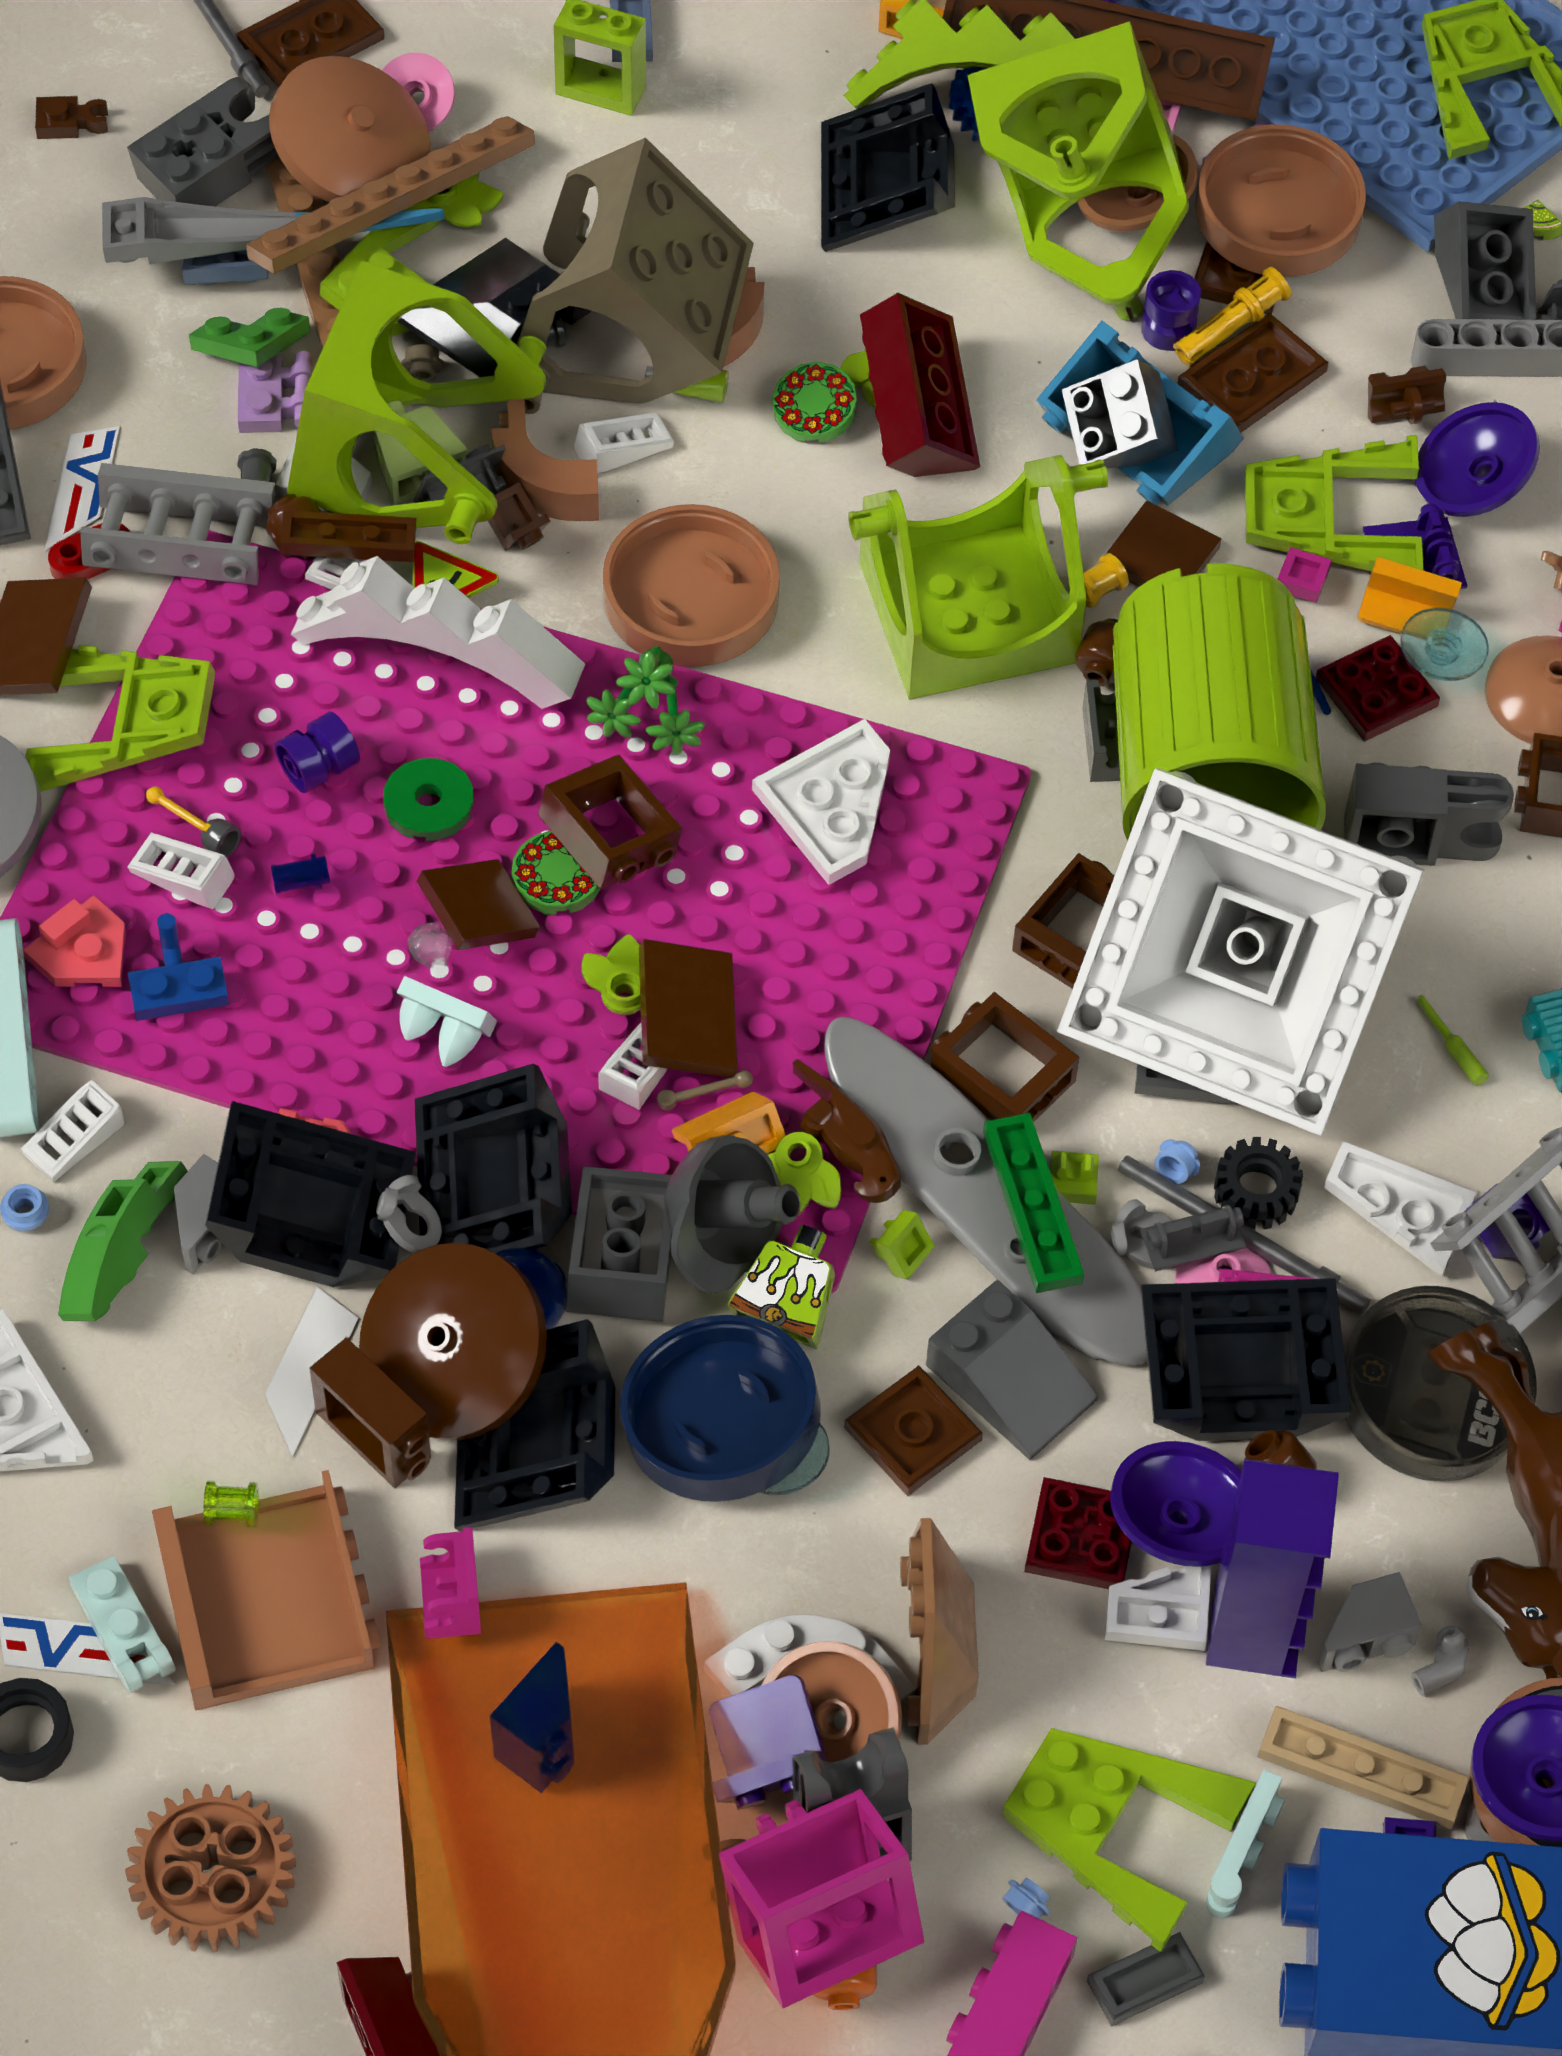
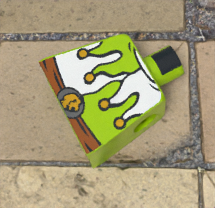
[728,1225,835,1349]

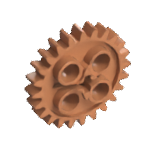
[125,1784,296,1952]

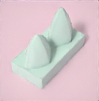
[397,976,498,1067]

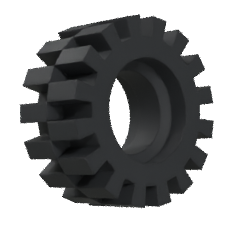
[1214,1137,1303,1230]

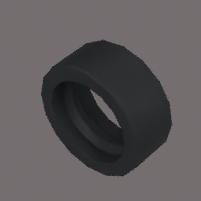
[0,1678,74,1782]

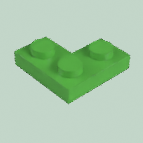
[189,308,310,367]

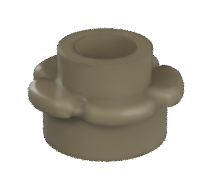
[401,344,443,380]

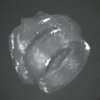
[408,921,453,968]

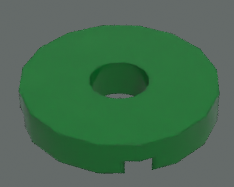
[383,758,474,841]

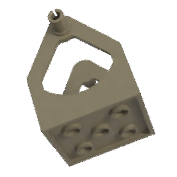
[517,137,754,414]

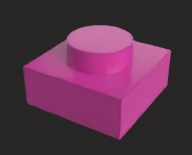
[1277,547,1332,603]

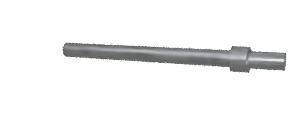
[194,0,270,98]
[1118,1155,1371,1316]

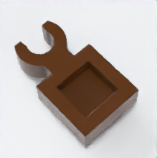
[35,96,108,139]

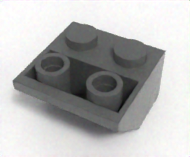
[1062,359,1178,468]

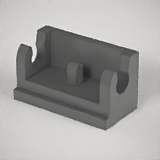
[1082,680,1120,782]

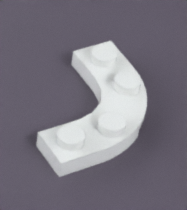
[703,1615,916,1707]

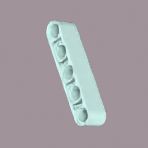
[0,918,39,1138]

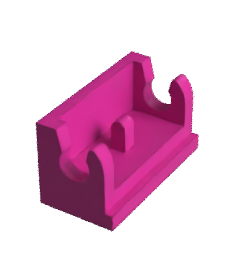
[420,1527,481,1639]

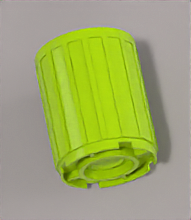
[1113,563,1326,841]

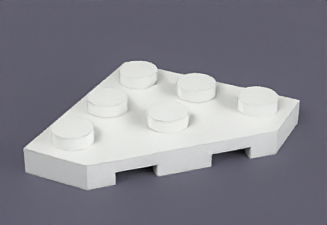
[752,719,890,885]

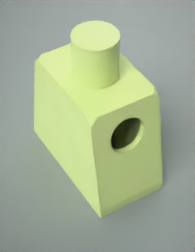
[374,401,468,505]

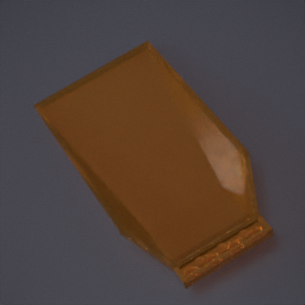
[386,1582,736,2056]

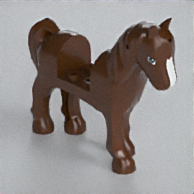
[1427,1321,1562,1679]

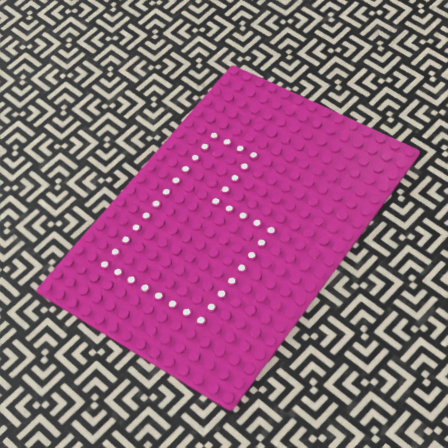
[0,530,1031,1293]

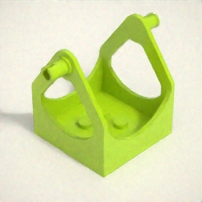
[968,21,1189,320]
[286,260,546,544]
[848,455,1108,700]

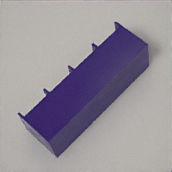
[1206,1459,1339,1679]

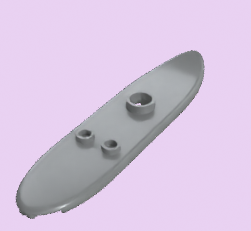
[824,1017,1147,1366]

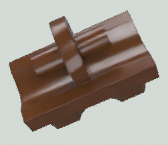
[1368,366,1446,424]

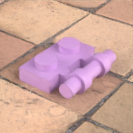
[238,351,315,433]

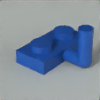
[128,913,229,1021]

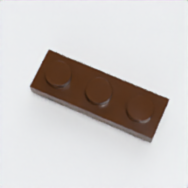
[280,510,416,562]

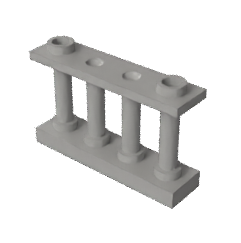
[80,463,275,585]
[1430,1127,1562,1337]

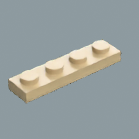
[1257,1706,1470,1830]

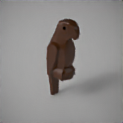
[793,1059,901,1203]

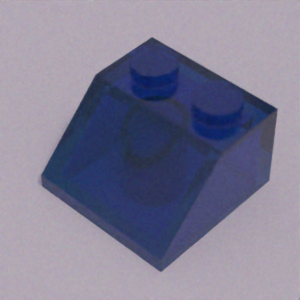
[489,1642,575,1793]

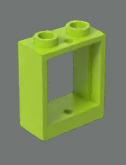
[553,0,646,116]

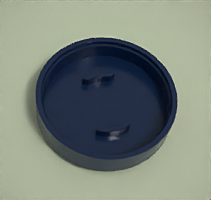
[620,1315,821,1502]

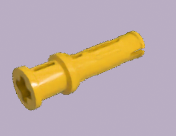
[1173,267,1292,367]

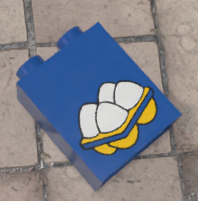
[1279,1828,1562,2056]

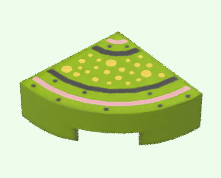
[1523,200,1562,240]

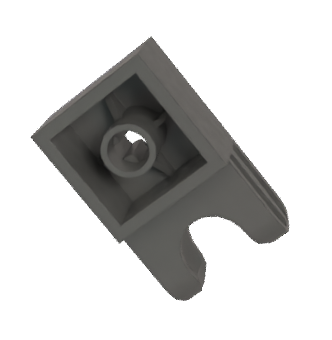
[127,77,279,207]
[1344,763,1514,866]
[792,1727,912,1861]

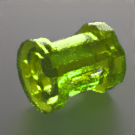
[203,1481,259,1527]

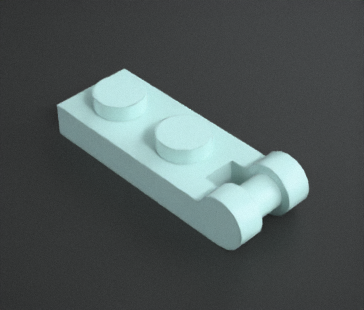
[69,1556,176,1693]
[1206,1769,1285,1918]

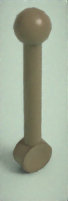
[657,1070,753,1111]

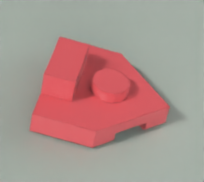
[23,895,126,987]

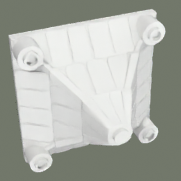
[1057,767,1425,1136]

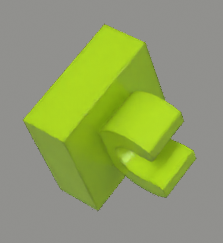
[1050,1151,1099,1205]
[869,1209,935,1280]

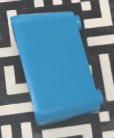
[1036,320,1244,506]

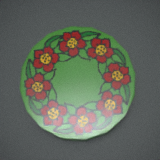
[772,362,857,443]
[512,831,600,915]

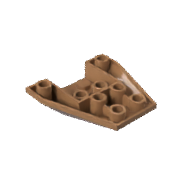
[900,1518,979,1745]

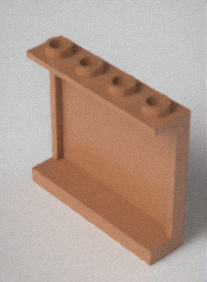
[152,1470,381,1711]

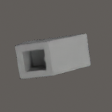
[174,1154,222,1274]
[1318,1572,1422,1672]

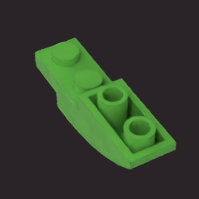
[58,1161,188,1322]

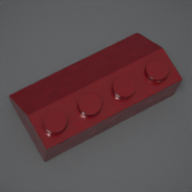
[860,293,980,477]
[336,1957,445,2056]

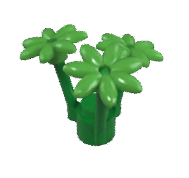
[586,646,705,756]

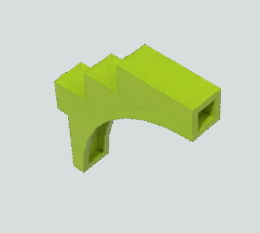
[843,0,1075,109]

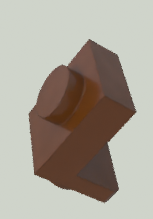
[488,482,551,551]

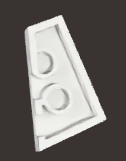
[1324,1141,1477,1277]

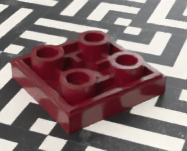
[1315,635,1440,742]
[1024,1477,1132,1589]

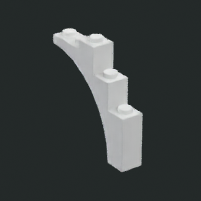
[291,556,585,709]

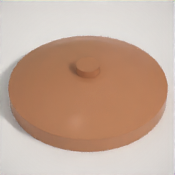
[269,56,431,203]

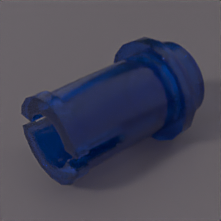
[271,853,330,894]

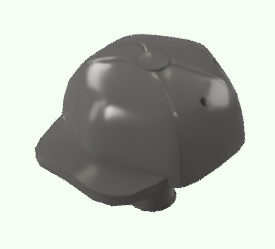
[664,1135,801,1293]

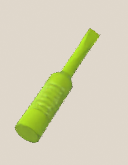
[1417,994,1489,1086]

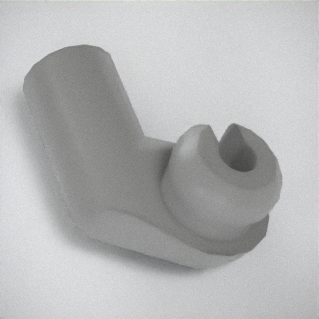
[1411,1626,1469,1696]

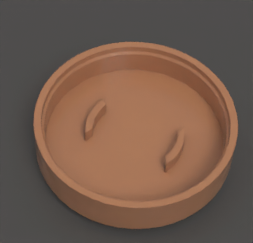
[1195,124,1366,277]
[0,276,87,430]
[603,504,780,667]

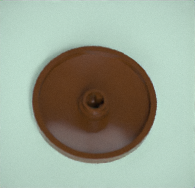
[359,1243,547,1440]

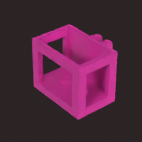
[719,1789,925,2008]

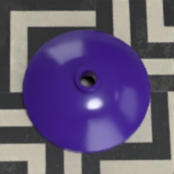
[1415,402,1540,517]
[1110,1441,1242,1567]
[1471,1695,1562,1841]

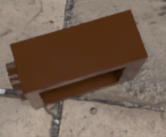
[1514,733,1562,838]
[538,754,682,890]
[1012,853,1115,989]
[931,992,1080,1122]
[309,1337,431,1489]

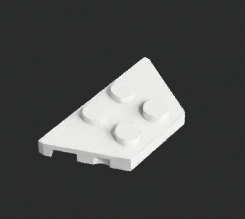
[0,1309,94,1471]

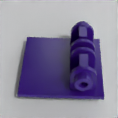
[1363,503,1468,589]

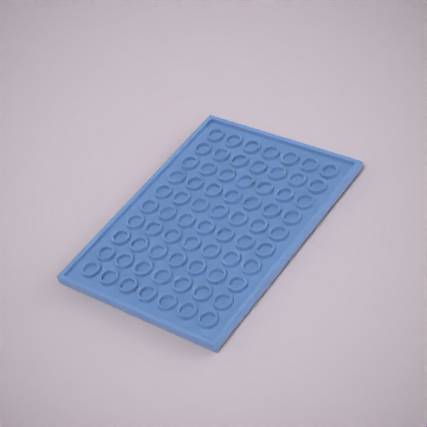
[1116,0,1562,253]

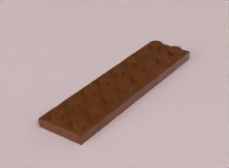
[943,0,1275,121]

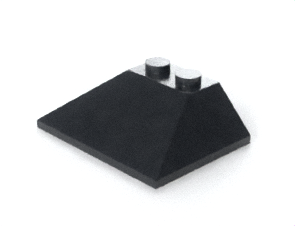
[821,83,955,252]
[397,237,592,378]
[415,1063,572,1257]
[205,1101,416,1287]
[1141,1278,1351,1441]
[454,1319,616,1532]

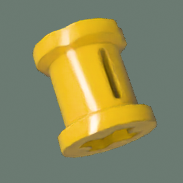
[1083,553,1129,609]

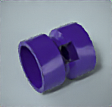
[1141,270,1201,351]
[274,711,360,793]

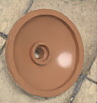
[1077,135,1199,232]
[1485,635,1562,744]
[762,1641,902,1762]

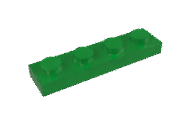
[983,1113,1085,1293]

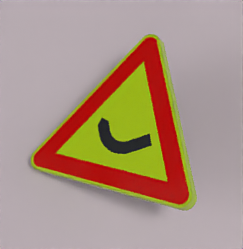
[413,541,499,598]

